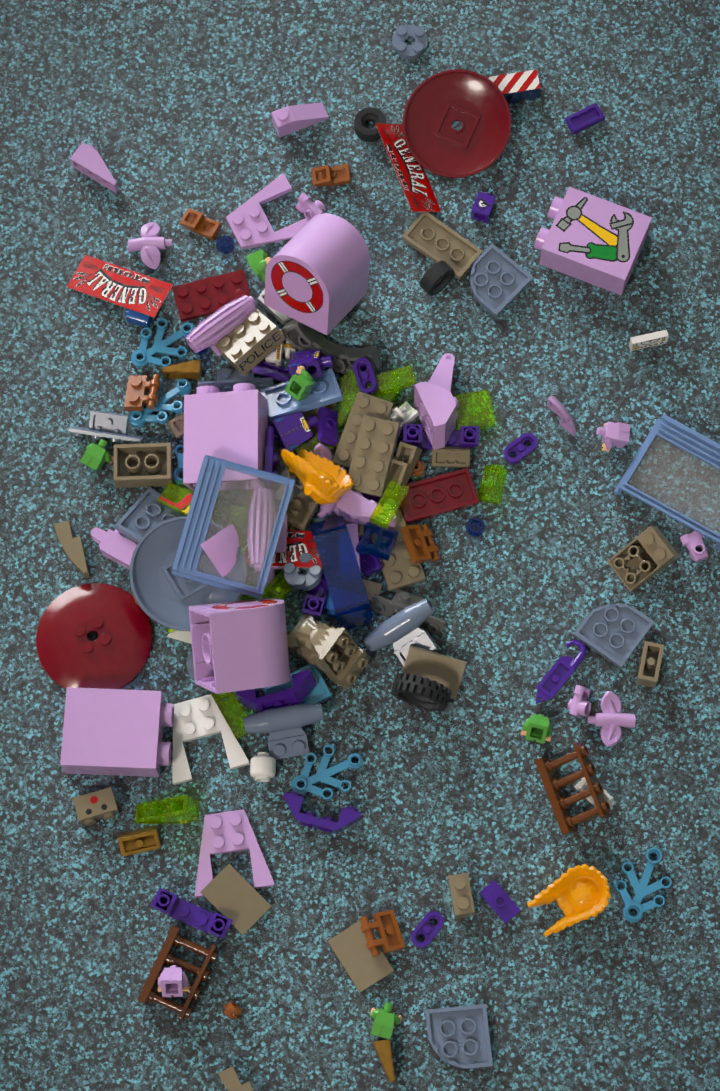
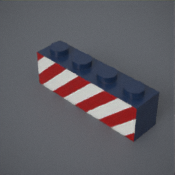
[486,69,541,103]

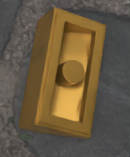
[118,825,161,857]

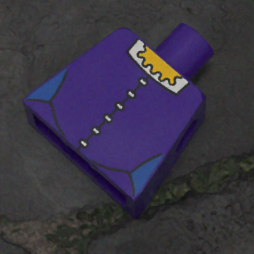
[288,349,334,379]
[270,412,318,452]

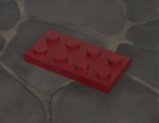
[172,269,251,322]
[398,468,479,524]

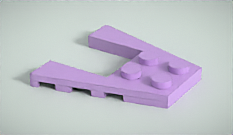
[226,173,309,250]
[195,809,275,898]

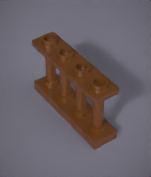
[535,742,611,835]
[137,925,219,1022]

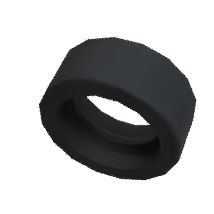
[419,261,455,296]

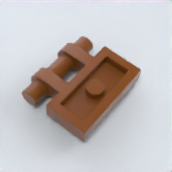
[124,374,161,411]
[400,524,440,564]
[360,909,405,957]

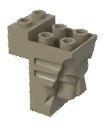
[287,614,370,690]

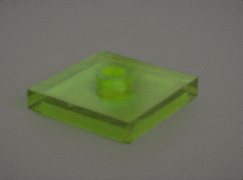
[453,390,496,431]

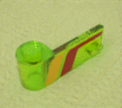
[157,482,217,519]

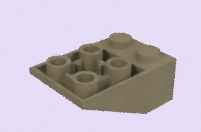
[607,526,680,592]

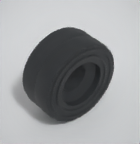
[354,107,386,142]

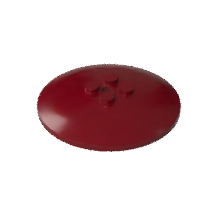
[402,69,511,178]
[36,583,152,690]

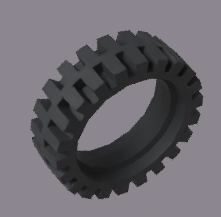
[391,673,451,711]

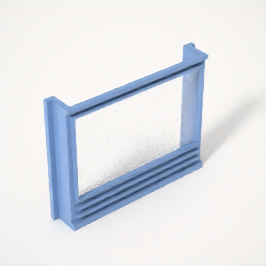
[614,414,720,551]
[171,455,295,599]

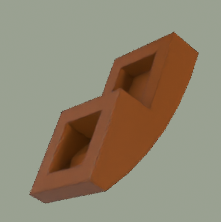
[311,163,352,187]
[179,208,222,241]

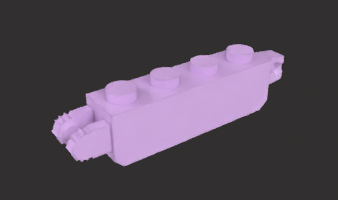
[91,527,186,579]

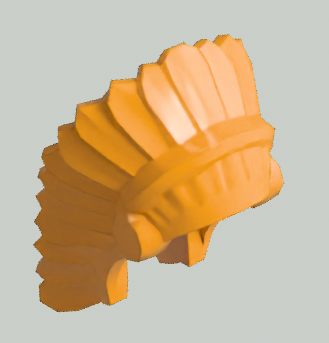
[281,448,354,505]
[527,864,611,937]

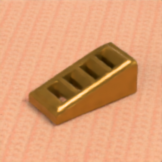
[162,360,202,380]
[374,1040,396,1084]

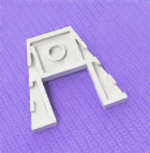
[172,694,250,785]

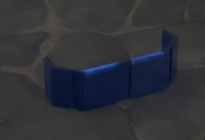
[309,515,374,631]

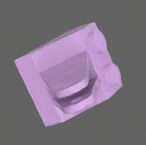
[414,353,459,450]

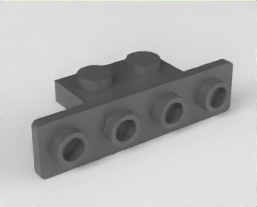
[369,589,446,636]

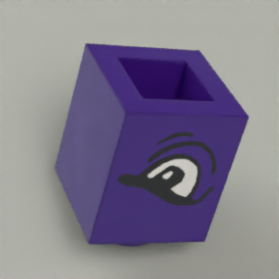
[471,192,496,224]

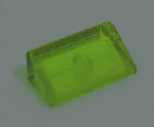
[478,465,507,505]

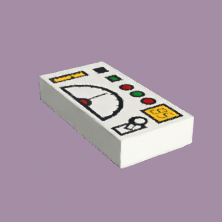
[629,330,668,351]

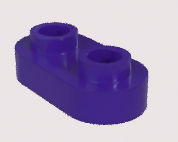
[353,358,379,395]
[504,433,538,464]
[411,911,444,949]

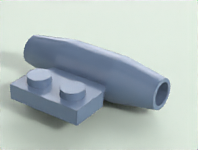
[364,598,438,666]
[243,704,324,760]

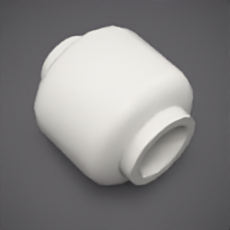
[250,752,276,782]

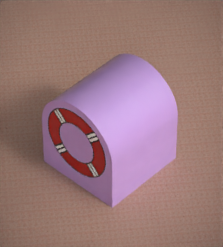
[264,213,370,335]
[189,599,291,694]

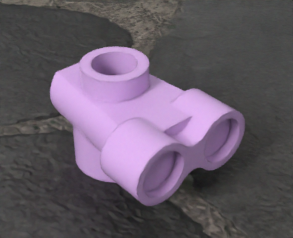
[295,193,326,220]
[680,531,709,563]
[568,685,591,718]

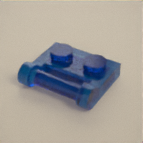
[356,522,399,561]

